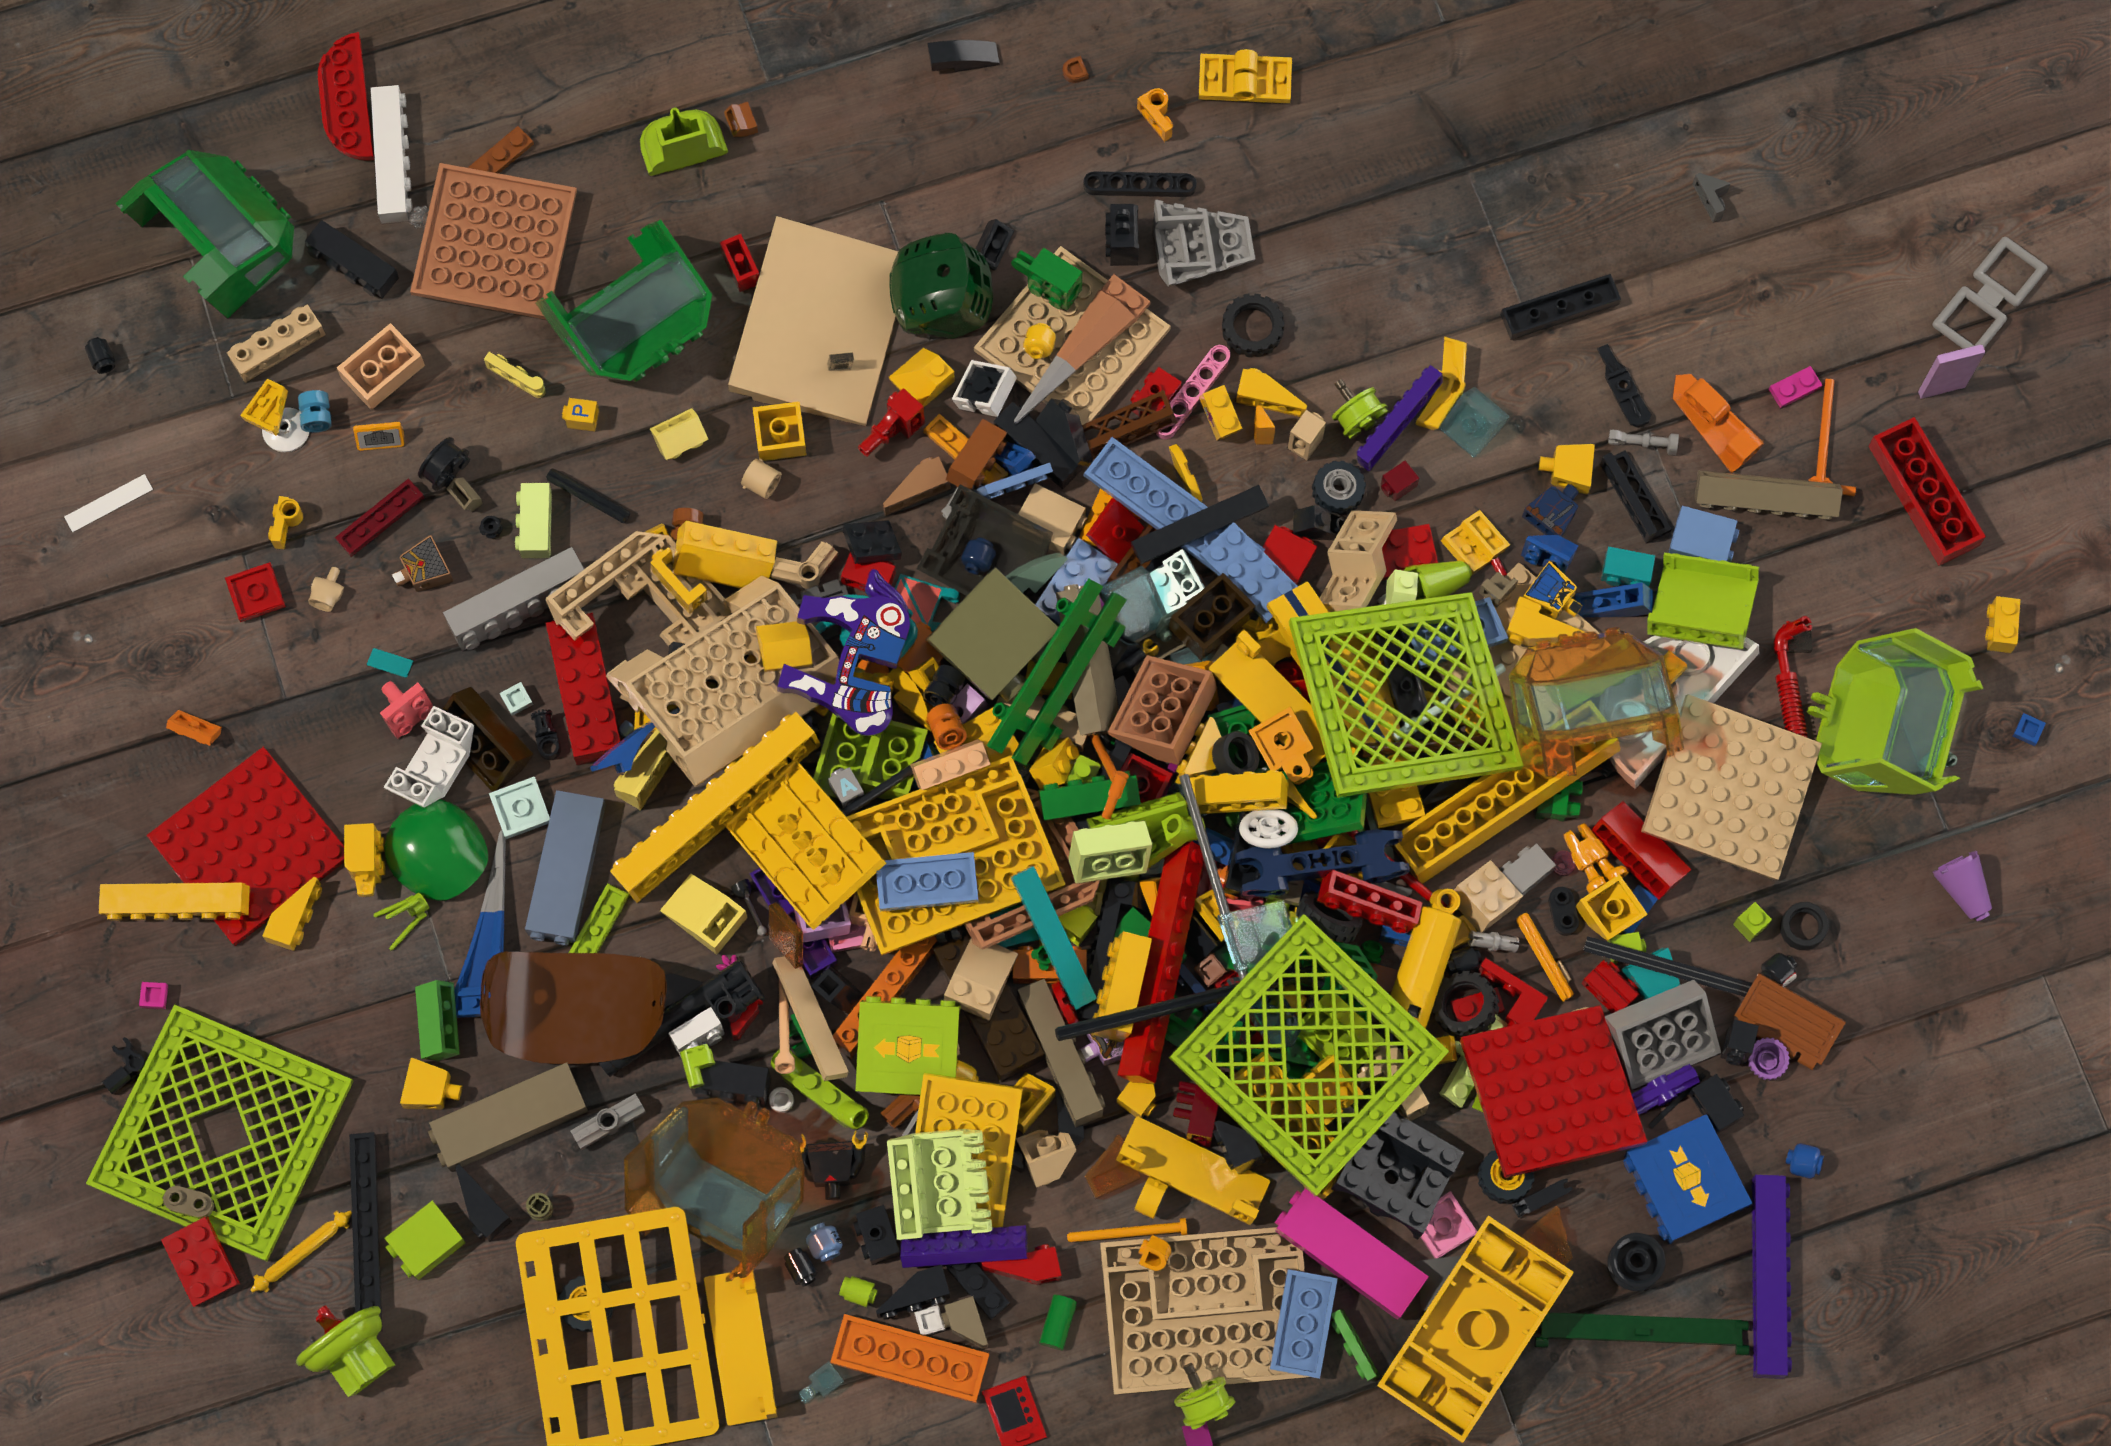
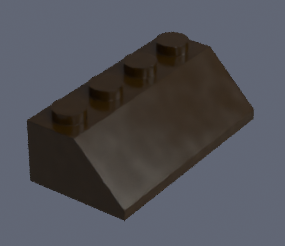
[442,687,534,792]

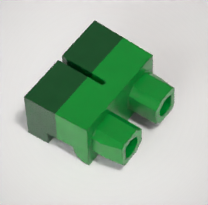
[1535,780,1583,822]

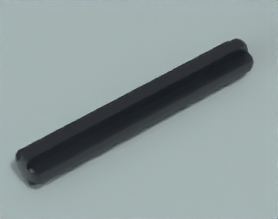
[546,468,630,523]

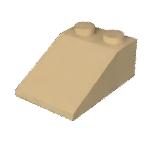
[944,938,1018,1021]

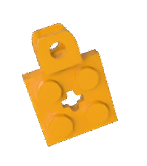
[1248,706,1315,785]

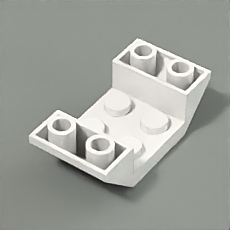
[384,706,474,808]

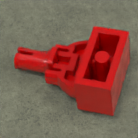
[858,388,925,457]

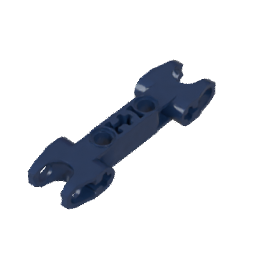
[1235,829,1410,898]

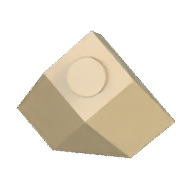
[1016,1130,1076,1187]

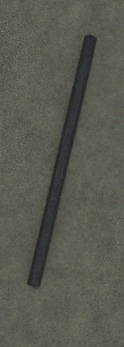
[1055,965,1313,1041]

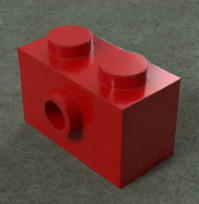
[1130,367,1182,417]

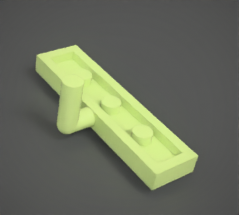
[1439,1015,1508,1108]

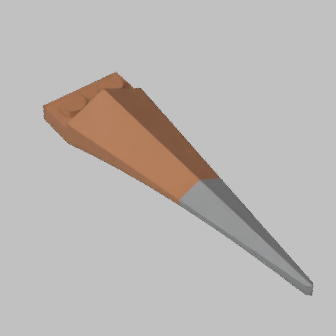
[1014,274,1150,424]

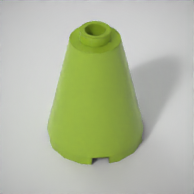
[1404,561,1472,600]

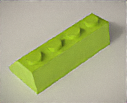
[1086,792,1189,836]

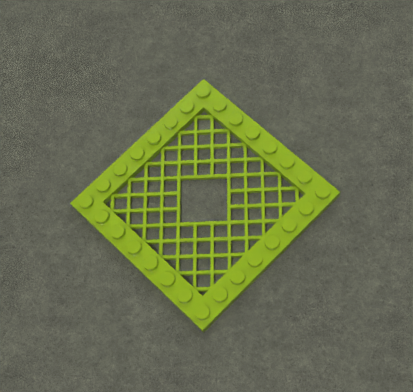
[1289,592,1524,798]
[1169,914,1449,1197]
[86,1004,354,1262]

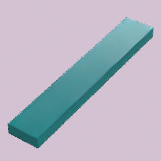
[1010,866,1097,1010]

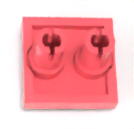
[380,681,433,739]

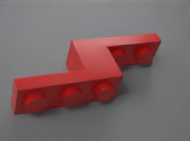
[1478,958,1548,1026]

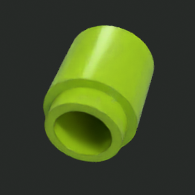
[839,1276,878,1307]

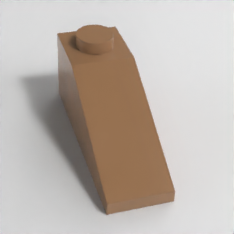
[883,456,951,515]

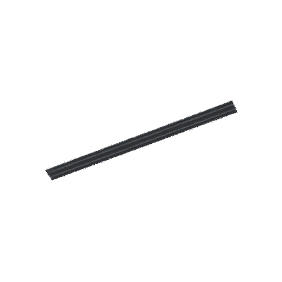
[1584,936,1752,997]

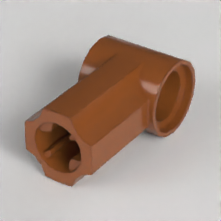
[881,1094,920,1129]

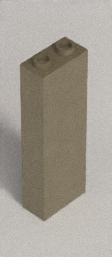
[1056,584,1119,736]
[428,1062,588,1172]

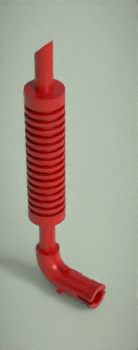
[1774,616,1812,738]

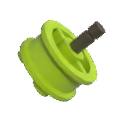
[1332,379,1389,439]
[1174,1363,1235,1430]

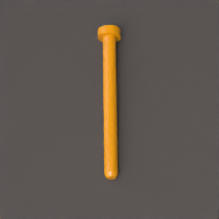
[1067,1218,1187,1242]

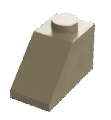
[941,1296,988,1349]

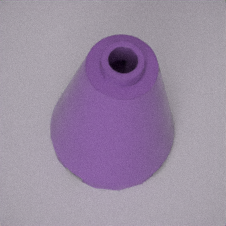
[1932,851,1992,921]

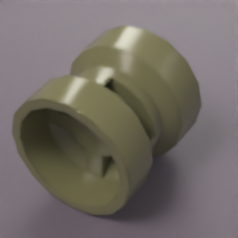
[526,1193,553,1222]

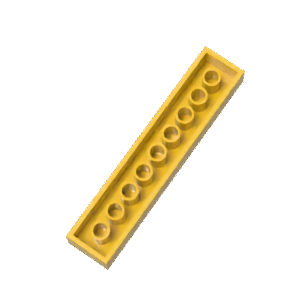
[1392,704,1621,884]
[610,712,821,903]

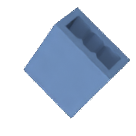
[1668,506,1739,562]

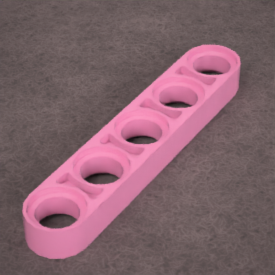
[1155,345,1230,439]

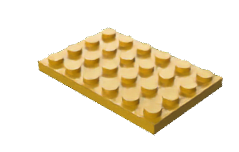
[915,1073,1023,1228]

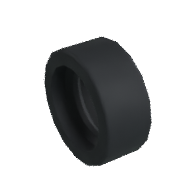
[1212,731,1259,775]
[1780,902,1829,950]

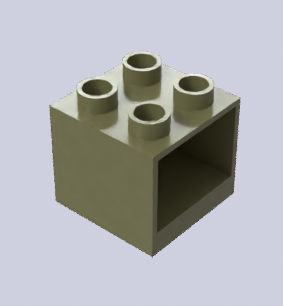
[926,568,1058,702]

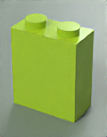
[385,1200,466,1280]

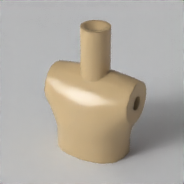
[308,567,344,612]

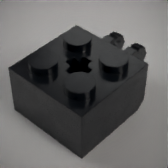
[1105,204,1139,266]

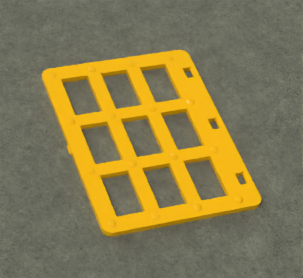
[516,1207,719,1446]

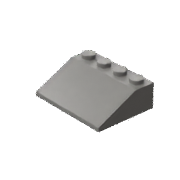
[1605,980,1721,1090]

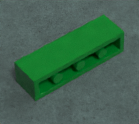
[1038,771,1141,820]

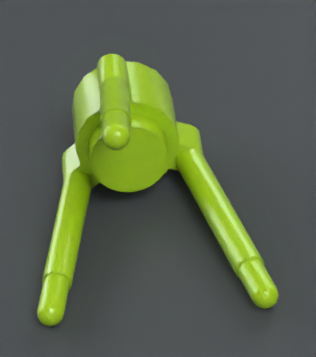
[373,892,429,950]

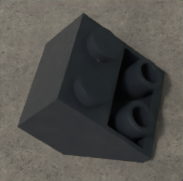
[1213,1120,1266,1174]

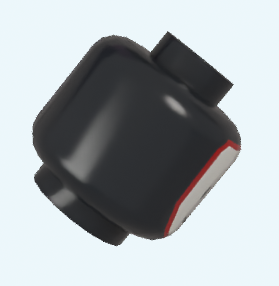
[1760,953,1798,987]

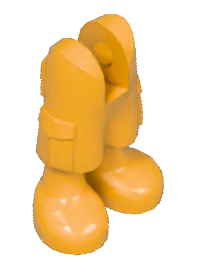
[1564,823,1629,894]

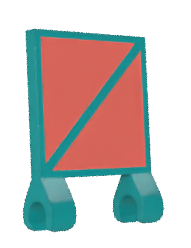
[895,574,960,632]

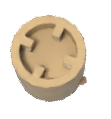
[741,459,782,499]

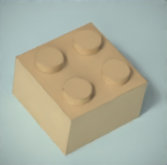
[1454,860,1523,933]

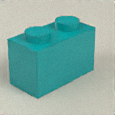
[1601,546,1655,587]

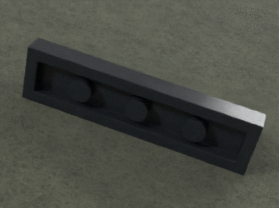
[1600,450,1672,543]

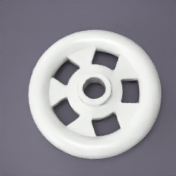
[1239,809,1298,848]

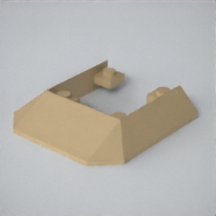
[545,531,731,702]

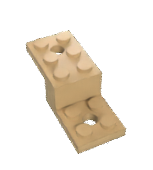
[1319,510,1397,612]

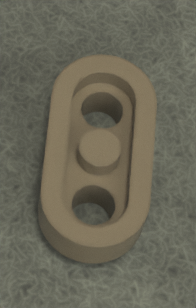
[163,1186,214,1219]

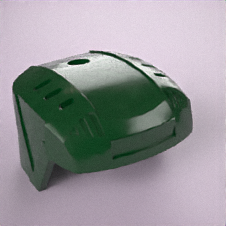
[889,233,993,339]

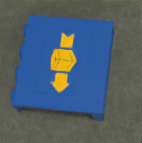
[1623,1114,1752,1245]

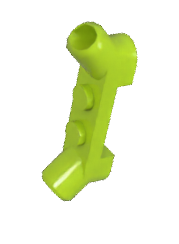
[1118,814,1206,883]
[771,1049,869,1130]

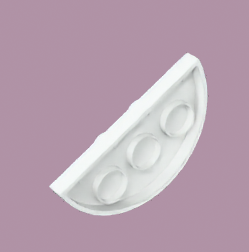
[1600,636,1759,789]

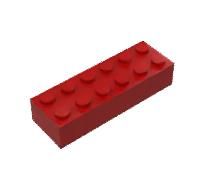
[1868,417,1986,566]
[546,613,621,765]

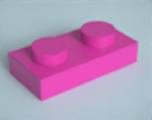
[1769,366,1822,409]

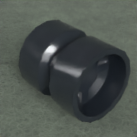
[923,664,966,707]

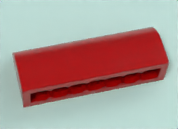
[1592,801,1692,900]

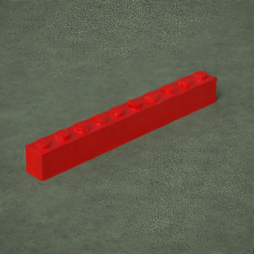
[1117,841,1204,1083]

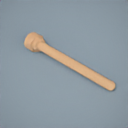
[775,979,795,1074]

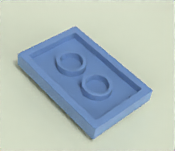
[974,463,1053,501]

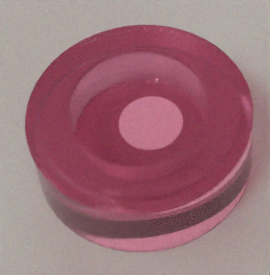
[1552,851,1576,876]

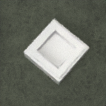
[914,1305,945,1336]

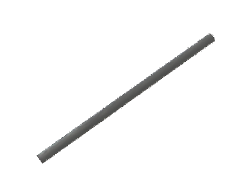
[1179,774,1248,981]

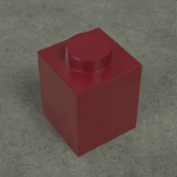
[1381,460,1419,501]

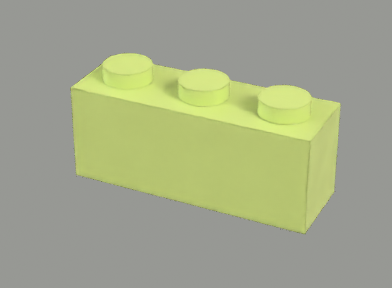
[515,483,552,558]

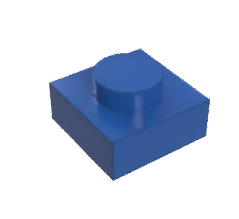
[2013,713,2046,746]

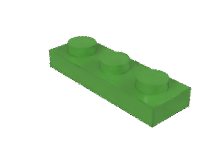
[1331,1309,1380,1381]

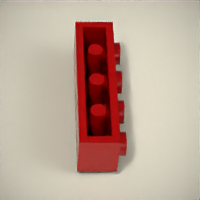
[1317,870,1423,933]

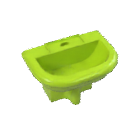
[640,108,728,176]

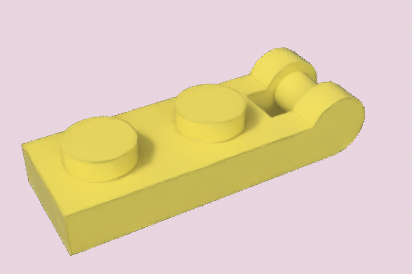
[484,352,546,398]

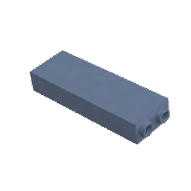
[525,790,606,946]

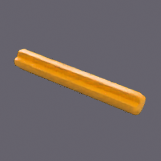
[1516,913,1574,1001]

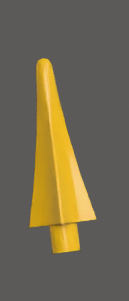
[1287,778,1317,819]

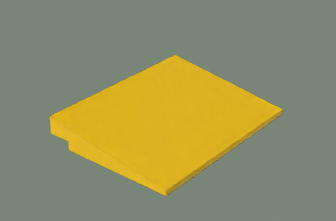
[847,755,1065,956]

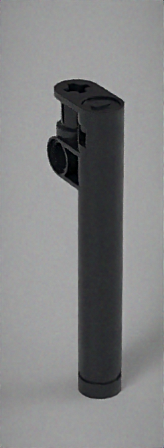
[599,959,765,1077]

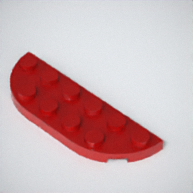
[318,32,374,161]

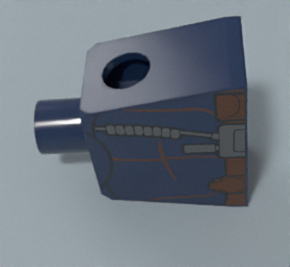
[1522,484,1579,537]

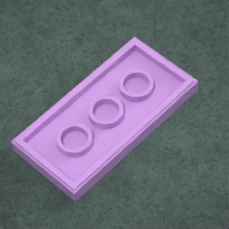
[1918,345,1985,399]

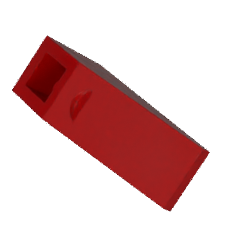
[982,1244,1062,1285]

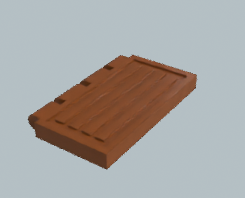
[1734,973,1846,1070]

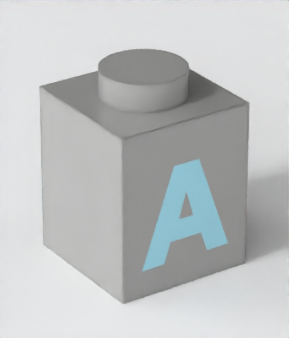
[828,767,864,809]

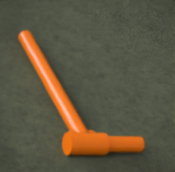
[1808,379,1856,496]
[1089,735,1129,820]

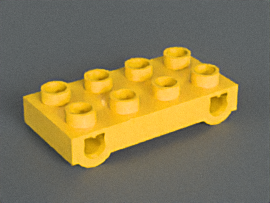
[1377,1216,1574,1443]

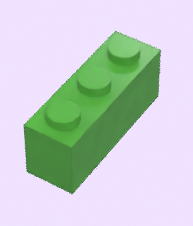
[415,980,460,1061]

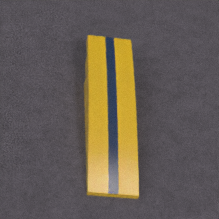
[1266,581,1404,766]

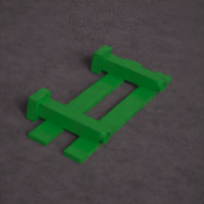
[987,578,1127,765]

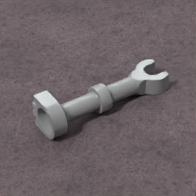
[1608,430,1679,456]

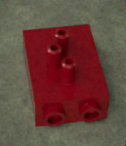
[1173,1067,1225,1148]

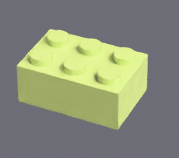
[1068,821,1152,883]

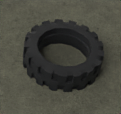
[1222,293,1285,357]
[1296,891,1363,943]
[1432,971,1499,1038]

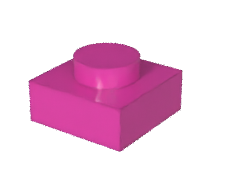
[139,982,168,1009]

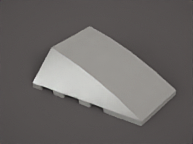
[1153,200,1255,287]

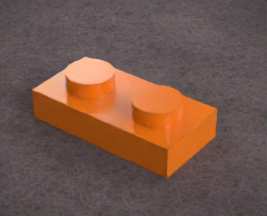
[166,710,222,746]

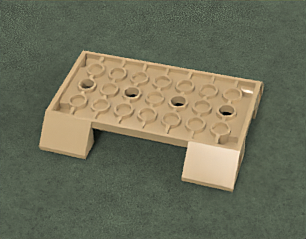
[608,576,839,787]

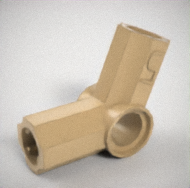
[772,542,839,589]

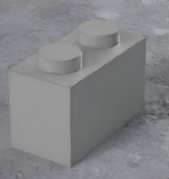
[1500,843,1556,896]

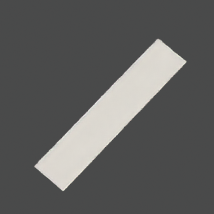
[64,474,153,532]

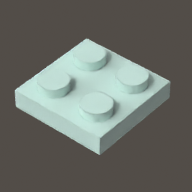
[489,777,550,839]

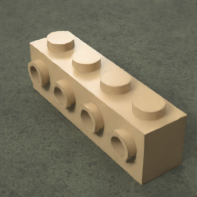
[227,304,326,383]

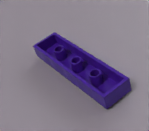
[1356,365,1443,472]
[750,868,838,979]
[900,1225,1027,1268]

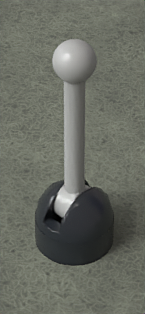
[731,879,767,936]

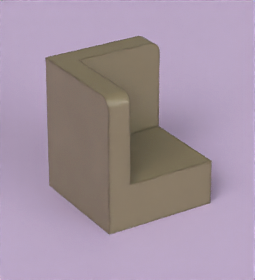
[1479,572,1518,608]

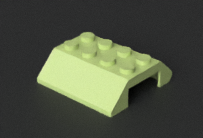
[887,1129,992,1240]

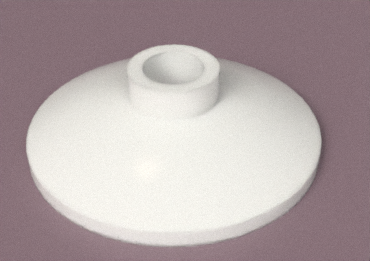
[262,408,309,452]

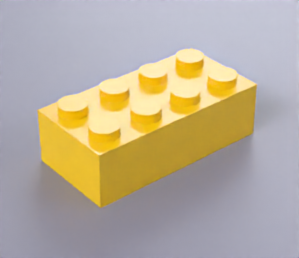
[1093,931,1152,1042]

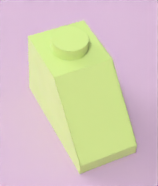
[1386,569,1418,604]

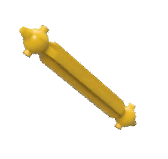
[250,1210,352,1293]

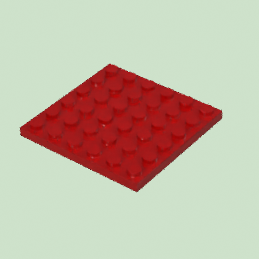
[146,746,344,946]
[1460,1005,1647,1178]

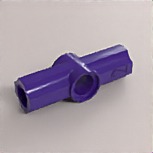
[1631,1064,1700,1115]

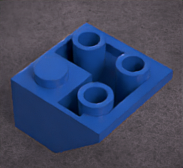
[1521,535,1578,574]

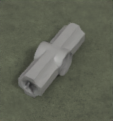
[571,1094,646,1150]

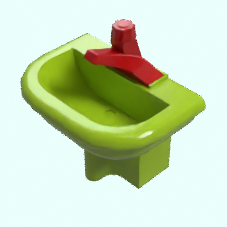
[296,1305,395,1397]

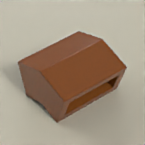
[724,102,758,137]

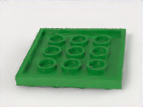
[1278,755,1370,846]

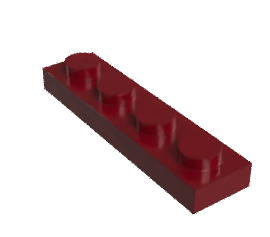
[335,478,425,557]

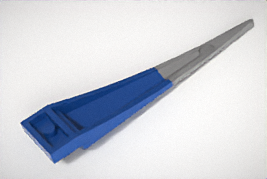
[454,830,506,1018]

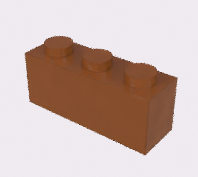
[946,419,1007,494]

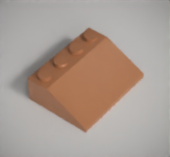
[1108,655,1217,765]

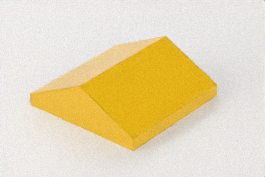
[756,621,812,672]

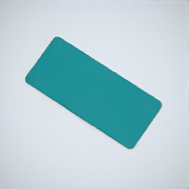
[367,648,413,678]

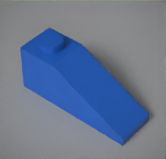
[1575,582,1654,617]

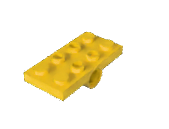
[1199,49,1292,103]

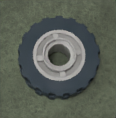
[1312,461,1366,515]

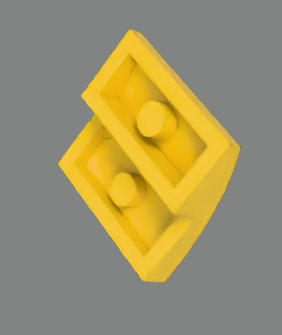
[1441,510,1510,575]

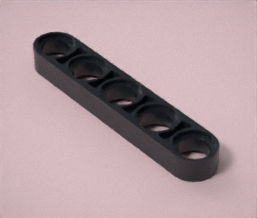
[1083,171,1197,197]

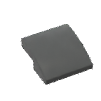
[1415,1256,1462,1312]

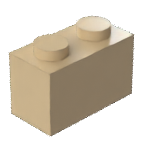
[1288,410,1326,461]

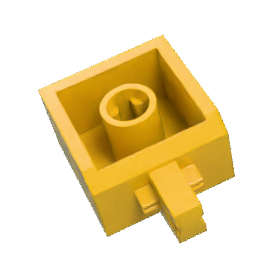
[344,823,385,897]

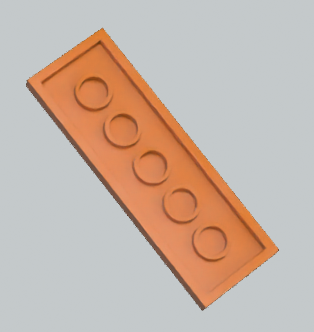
[830,1314,990,1403]

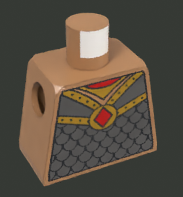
[392,535,453,592]

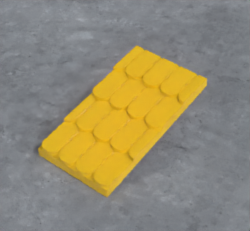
[724,759,886,930]

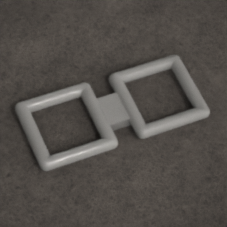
[1932,237,2048,349]

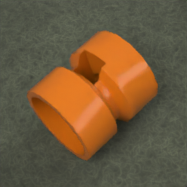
[926,703,967,750]

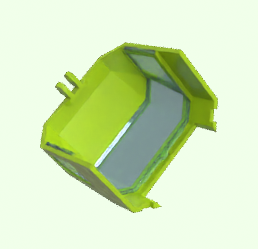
[1807,628,1983,795]

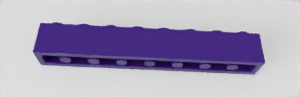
[1752,1175,1792,1379]

